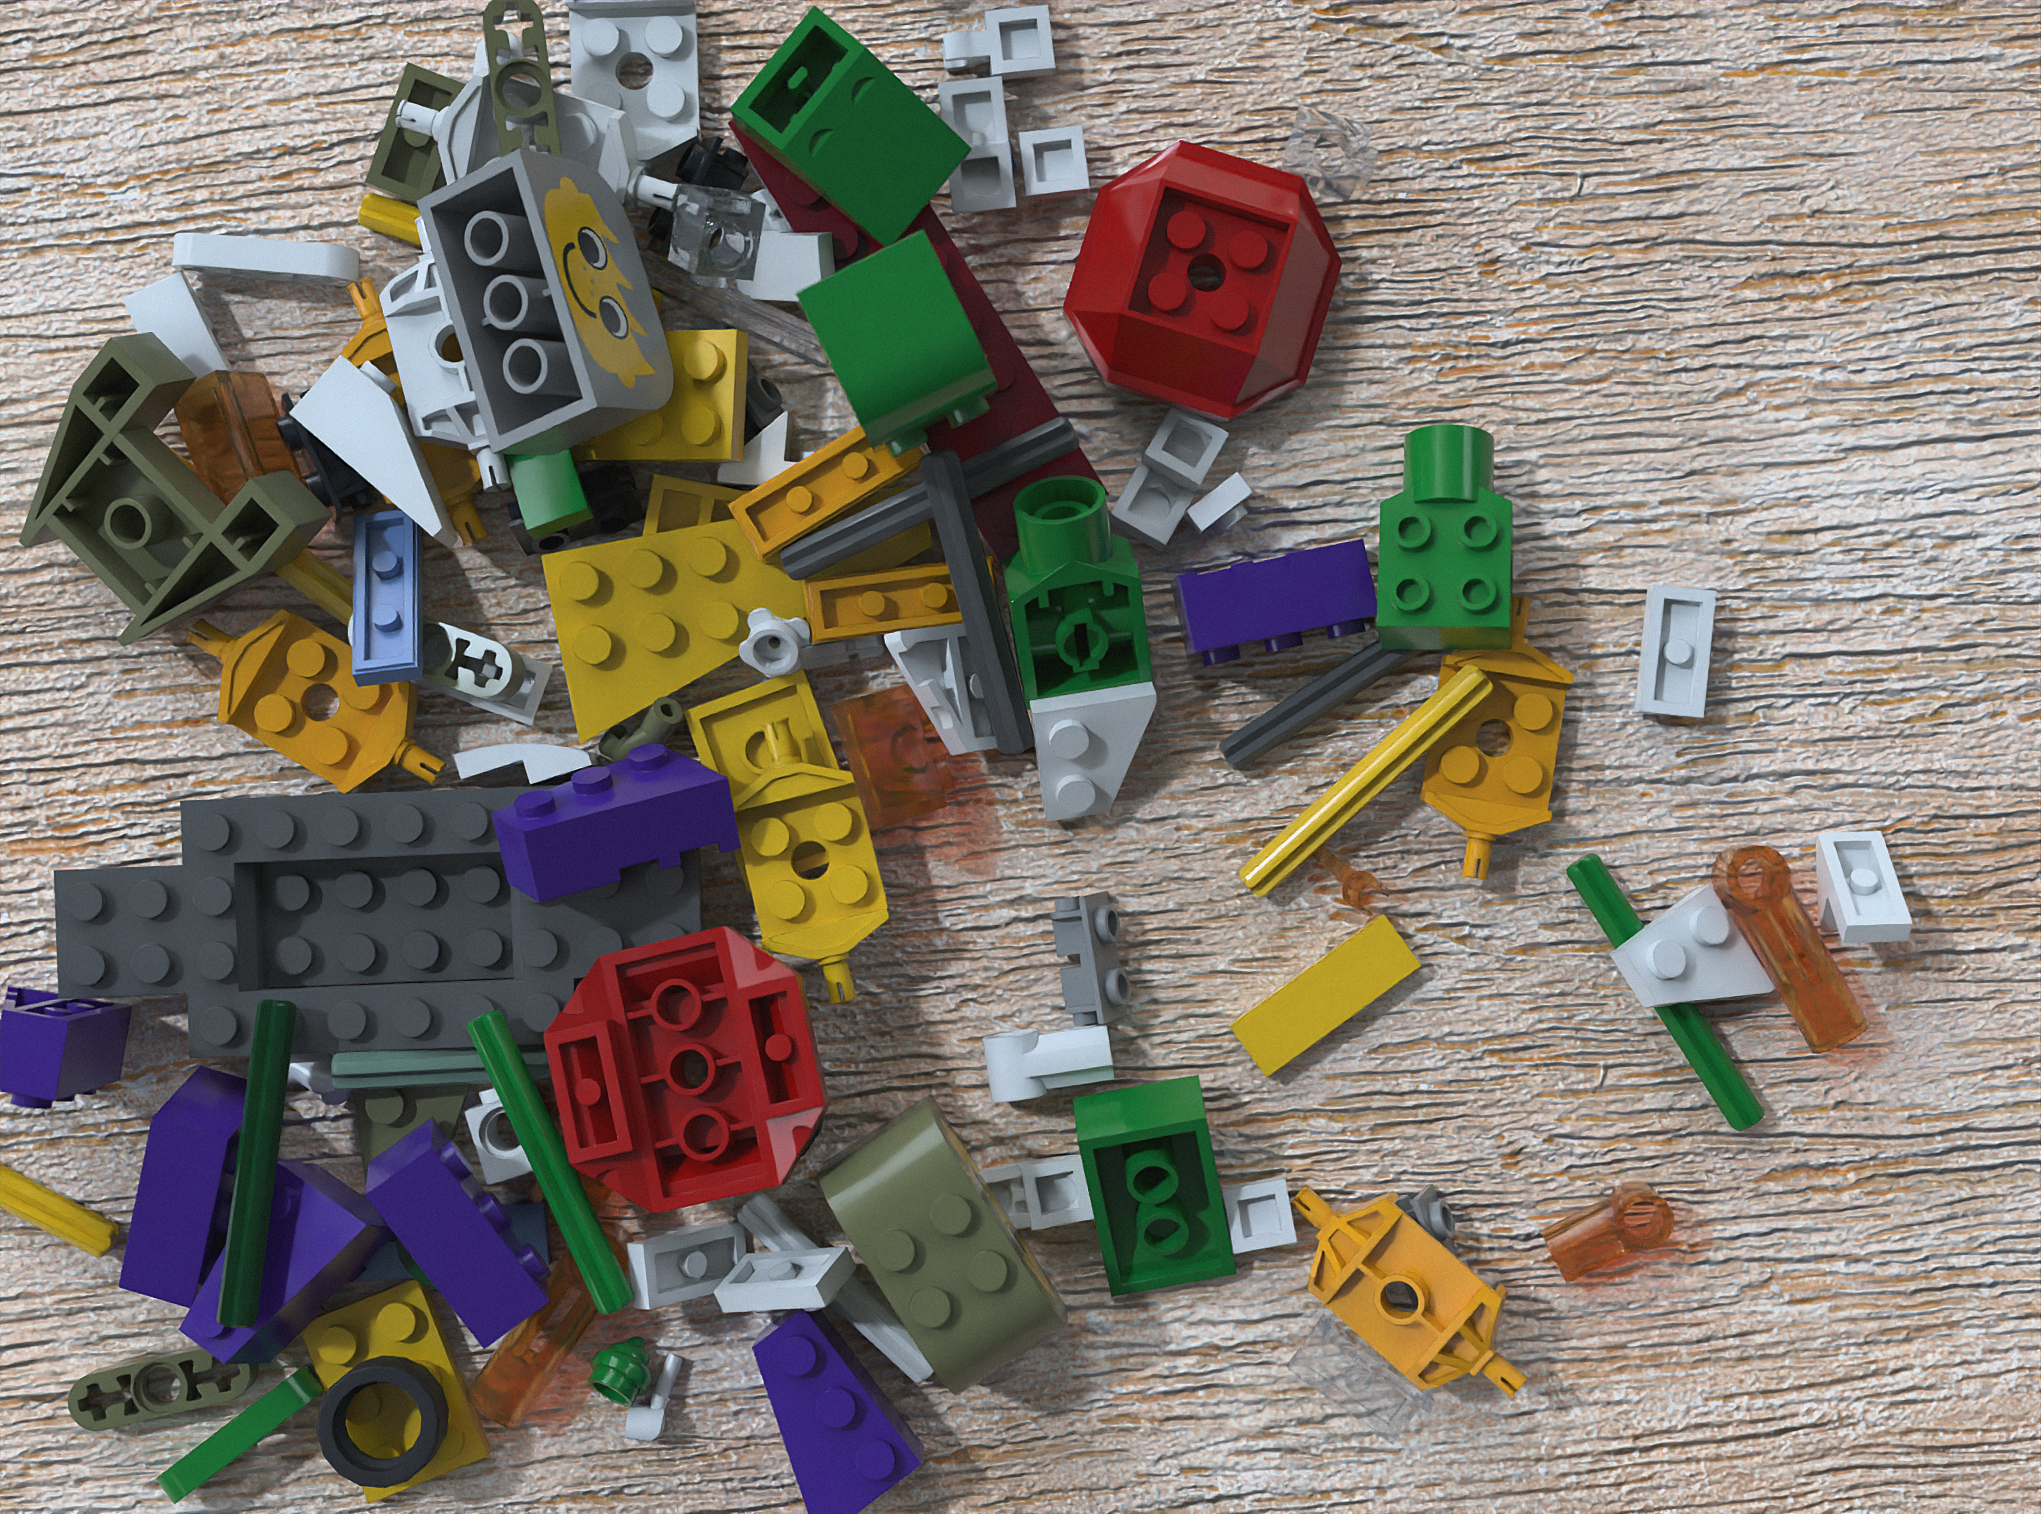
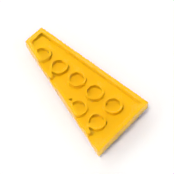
[541,483,932,745]

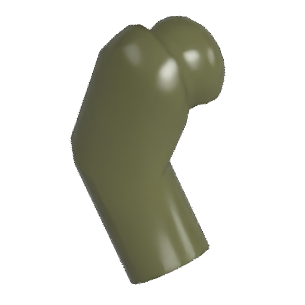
[598,697,683,764]

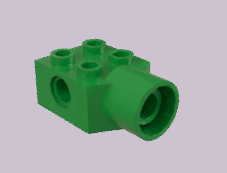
[1376,424,1514,650]
[1001,475,1154,710]

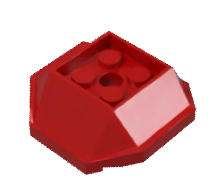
[1062,140,1342,424]
[543,926,830,1214]

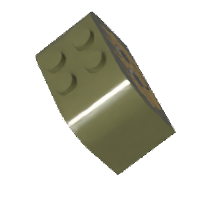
[818,1094,1068,1396]

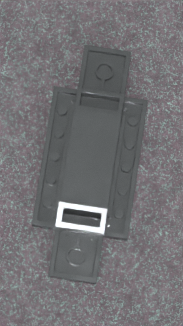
[54,785,704,1058]

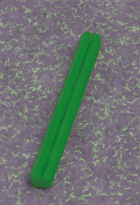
[1566,853,1765,1131]
[467,1010,634,1315]

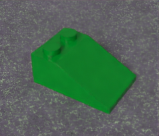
[1073,1075,1236,1297]

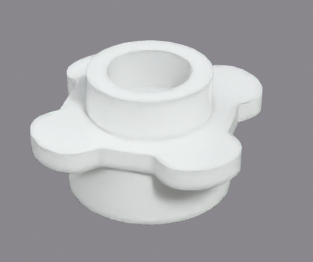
[739,608,810,675]

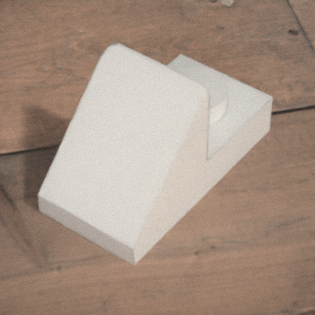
[717,411,814,490]
[1815,831,1913,943]
[627,1220,747,1310]

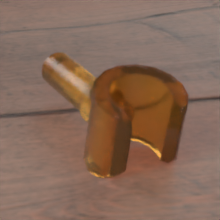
[1312,845,1389,916]

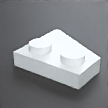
[884,624,998,756]
[1030,681,1157,822]
[1610,884,1776,1008]

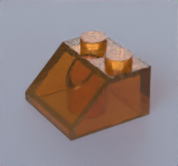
[830,684,957,831]

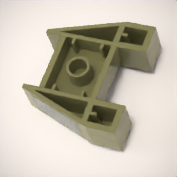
[19,332,333,647]

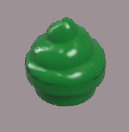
[587,1336,653,1407]

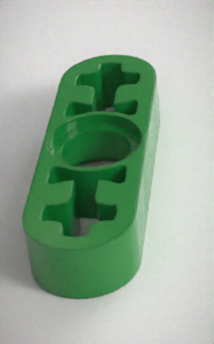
[155,1364,324,1504]

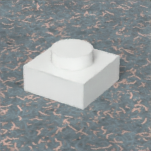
[1019,125,1090,201]
[1183,472,1253,537]
[1221,1176,1297,1254]

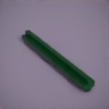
[216,999,297,1328]

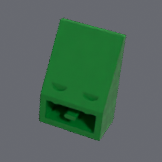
[730,5,972,248]

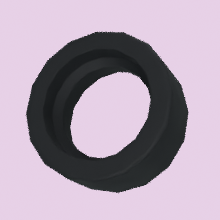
[317,1355,449,1488]

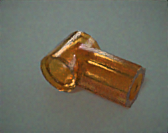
[1540,1180,1674,1283]

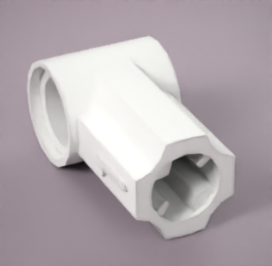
[982,1024,1114,1102]

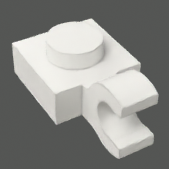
[941,5,1056,80]

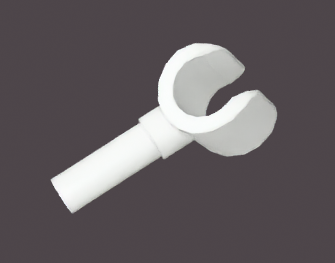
[625,1353,683,1441]

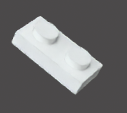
[1635,584,1717,719]
[713,1246,857,1314]

